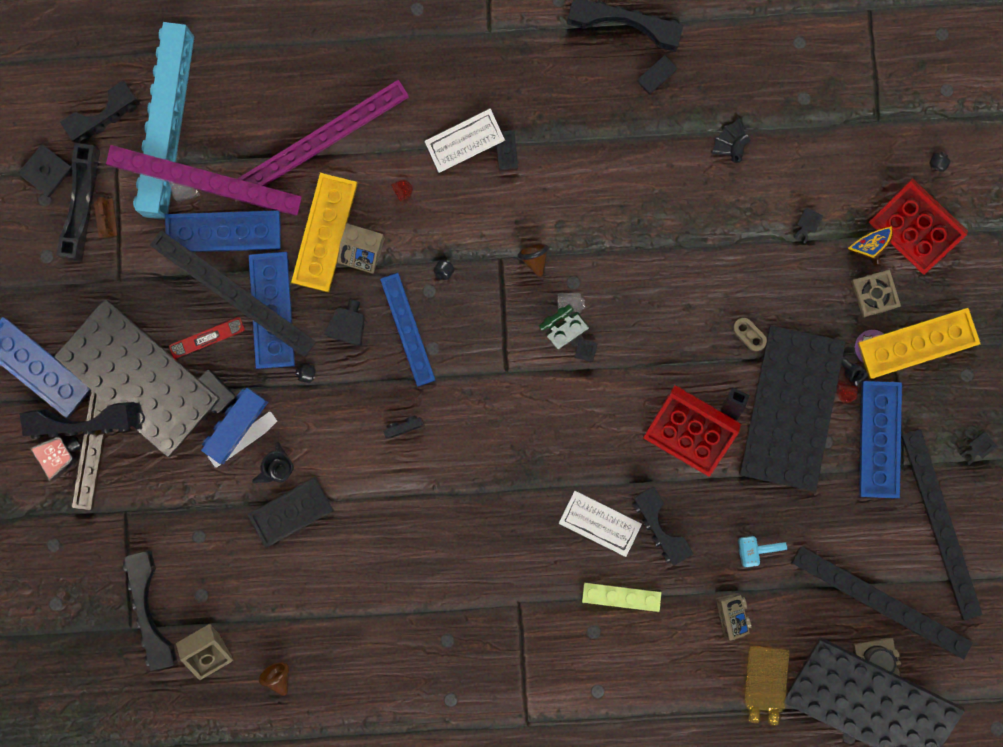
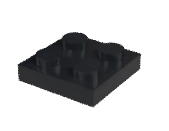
[383,415,425,439]

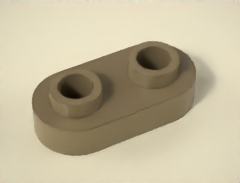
[733,318,767,351]

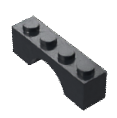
[60,80,141,144]
[632,486,694,566]

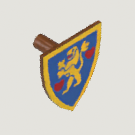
[848,226,893,265]

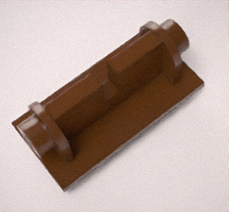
[94,197,118,238]

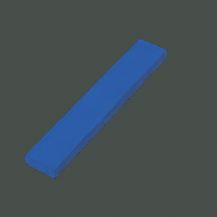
[380,273,436,387]

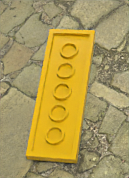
[291,173,358,292]
[857,308,980,379]

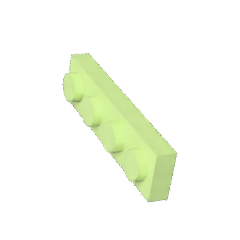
[582,583,661,612]

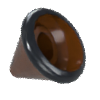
[518,244,549,277]

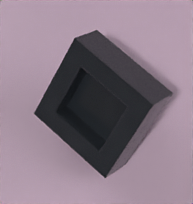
[574,339,598,362]

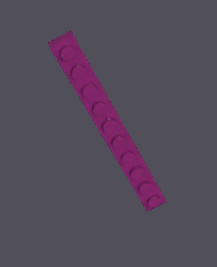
[238,80,409,186]
[106,145,301,216]

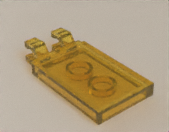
[744,646,789,725]

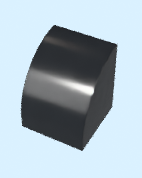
[720,387,750,421]

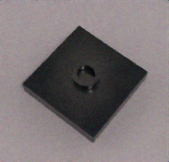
[18,144,72,197]

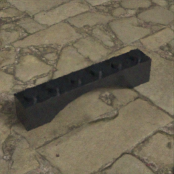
[567,0,684,52]
[56,143,100,262]
[19,402,138,439]
[123,550,178,671]

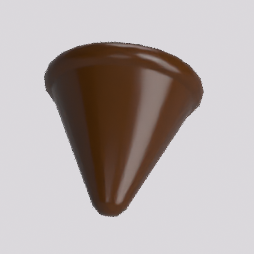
[259,662,289,696]

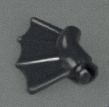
[711,118,751,163]

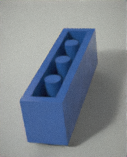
[201,388,268,464]

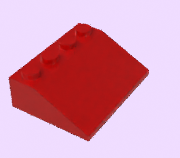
[869,178,968,275]
[643,385,741,477]

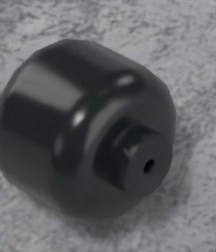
[929,152,951,172]
[433,260,454,280]
[296,363,316,383]

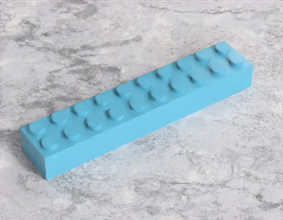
[133,22,194,220]

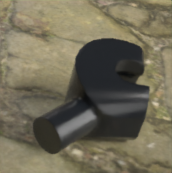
[841,358,869,386]

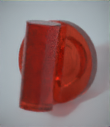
[391,179,413,202]
[837,383,858,403]

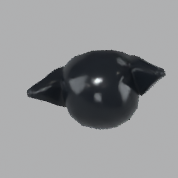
[252,442,294,483]

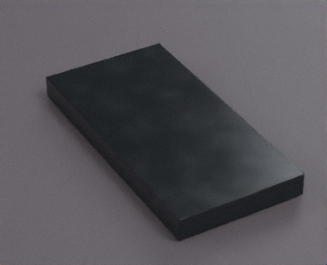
[247,477,334,548]

